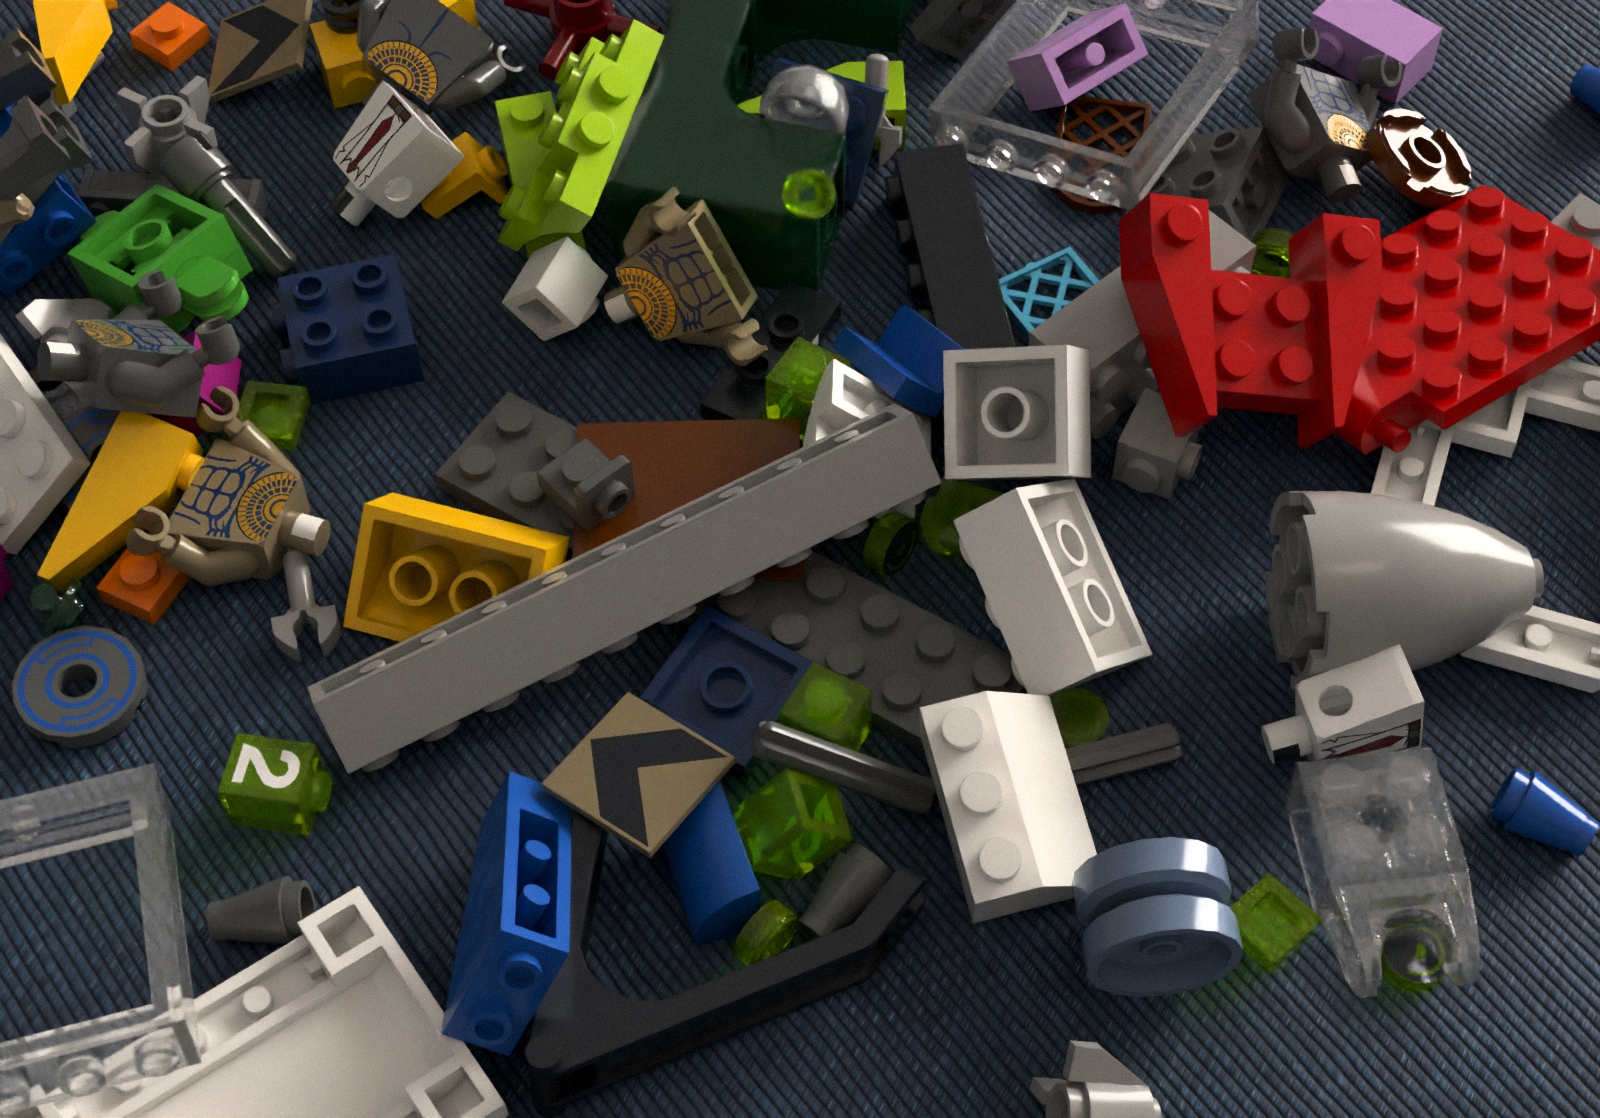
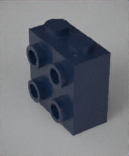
[271,254,424,406]

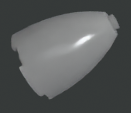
[1266,491,1544,690]

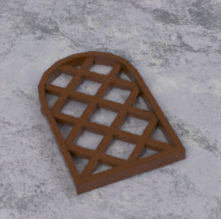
[1050,96,1152,214]

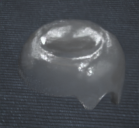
[759,64,850,147]

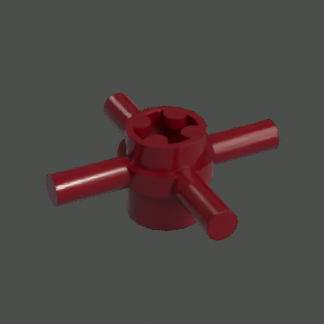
[504,0,662,80]

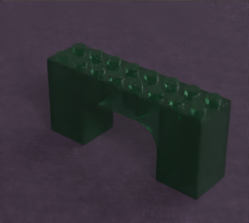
[602,0,916,292]

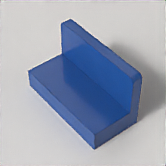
[831,305,964,419]

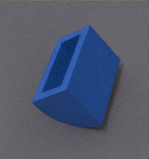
[661,781,761,947]

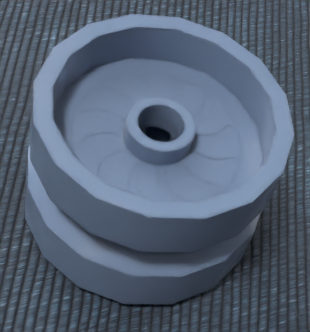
[1072,837,1243,997]

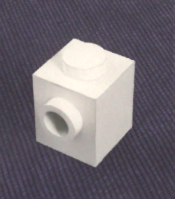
[502,236,608,341]

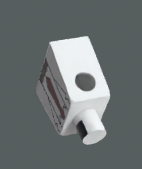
[330,80,465,227]
[1261,644,1425,782]

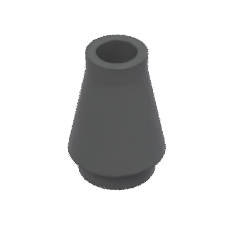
[797,843,893,940]
[206,876,316,944]

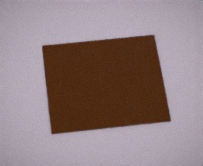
[573,418,804,581]

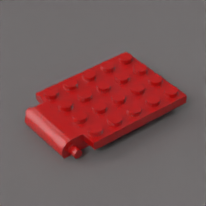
[1333,185,1600,455]

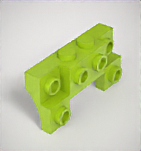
[498,19,664,252]

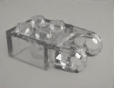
[1285,747,1480,998]

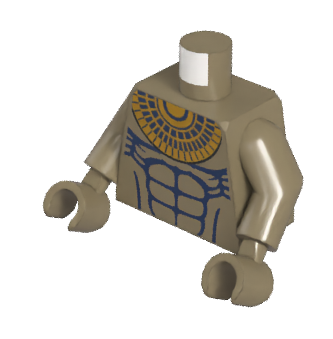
[604,187,768,366]
[126,386,331,587]

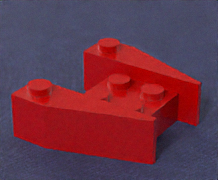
[1119,193,1383,448]

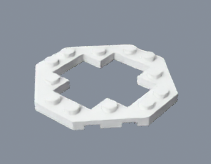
[1370,359,1600,693]

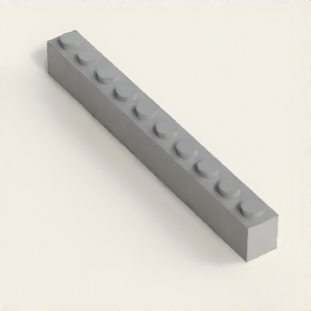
[307,404,942,774]

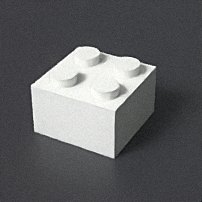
[943,345,1091,481]

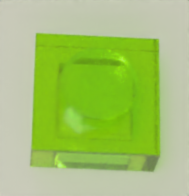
[236,381,311,450]
[1230,872,1322,974]

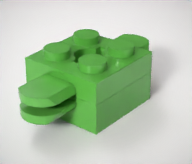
[66,184,253,333]

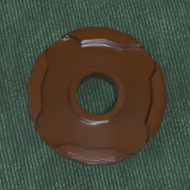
[1367,108,1471,209]

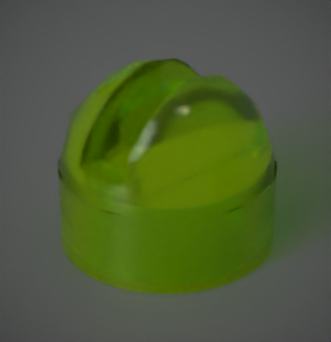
[782,169,836,219]

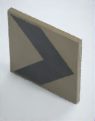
[208,0,313,103]
[541,692,736,858]

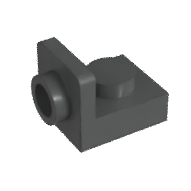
[537,438,635,532]

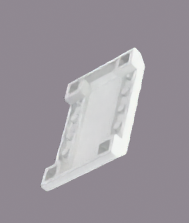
[0,886,508,1118]

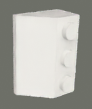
[953,478,1153,696]
[919,691,1097,924]

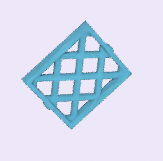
[999,246,1099,340]

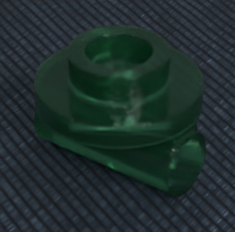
[25,577,85,637]

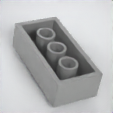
[1028,210,1256,439]

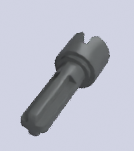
[157,130,297,280]

